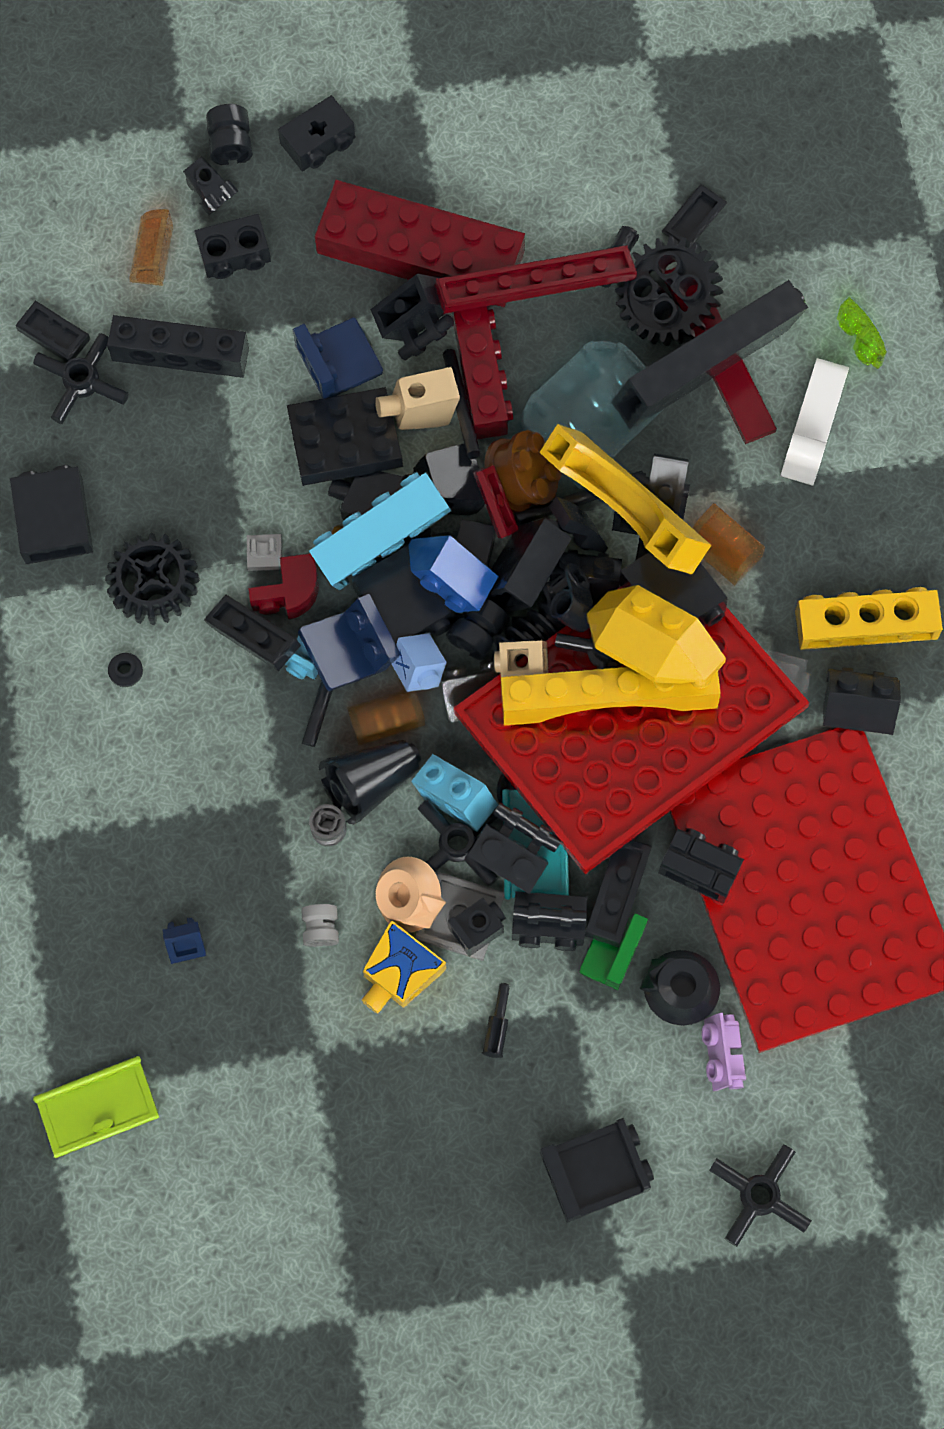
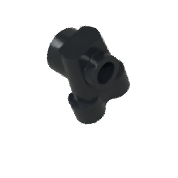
[183,156,238,215]

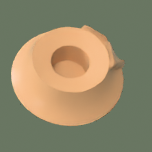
[376,857,446,932]

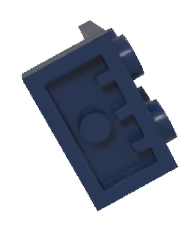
[292,318,383,399]
[298,594,401,691]

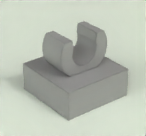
[247,534,282,571]

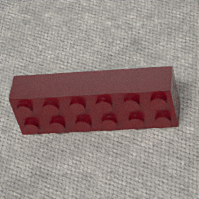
[314,180,525,307]

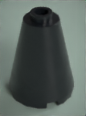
[319,740,421,825]

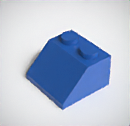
[409,535,498,613]

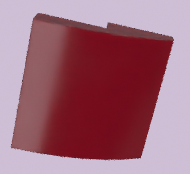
[473,465,519,538]

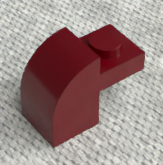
[248,553,319,619]

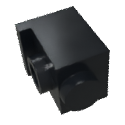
[448,898,506,957]

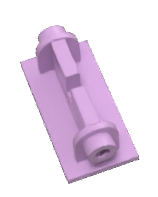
[702,1013,746,1091]

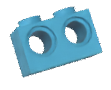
[411,754,498,832]

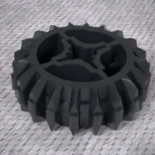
[105,532,200,625]

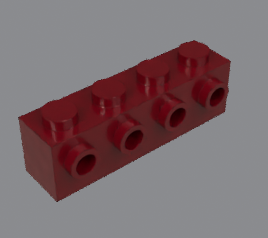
[452,306,513,439]

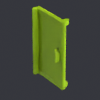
[33,1056,160,1158]

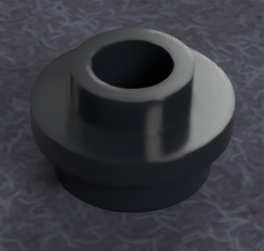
[108,653,143,687]

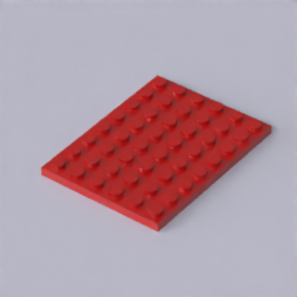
[453,587,810,874]
[670,728,944,1053]

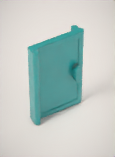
[502,789,569,900]

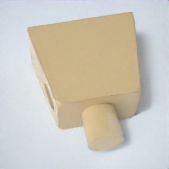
[376,367,460,430]

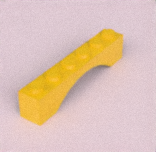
[539,424,711,574]
[501,667,721,726]

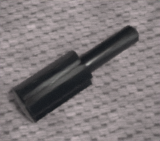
[482,983,510,1058]

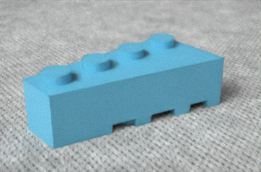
[309,472,451,590]

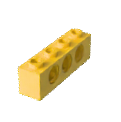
[795,587,943,650]

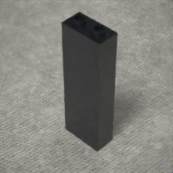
[611,280,808,430]

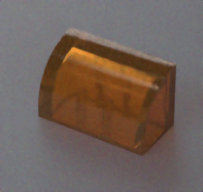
[129,209,173,286]
[692,503,765,586]
[346,689,425,746]

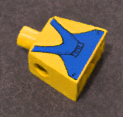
[361,921,447,1014]

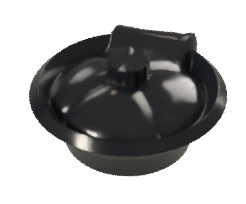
[639,950,720,1026]

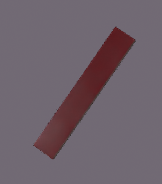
[435,245,637,314]
[665,267,777,444]

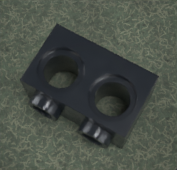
[194,214,271,279]

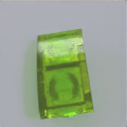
[837,297,887,369]

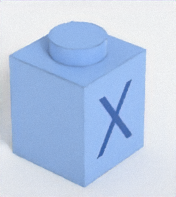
[392,633,447,692]

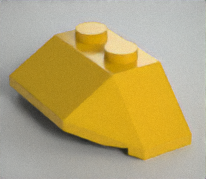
[587,585,726,685]

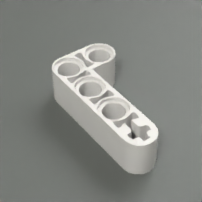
[781,358,849,486]

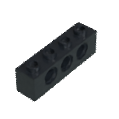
[107,315,249,378]

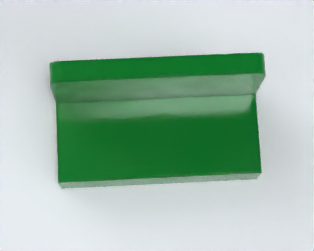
[580,913,648,990]

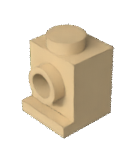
[494,641,548,677]

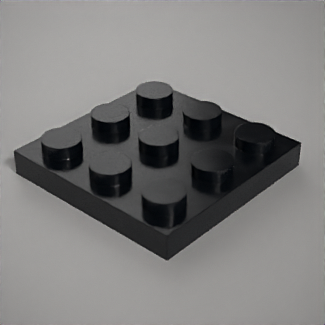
[287,387,403,486]

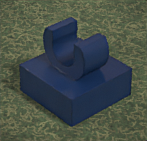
[162,918,206,964]

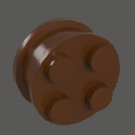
[485,430,562,513]

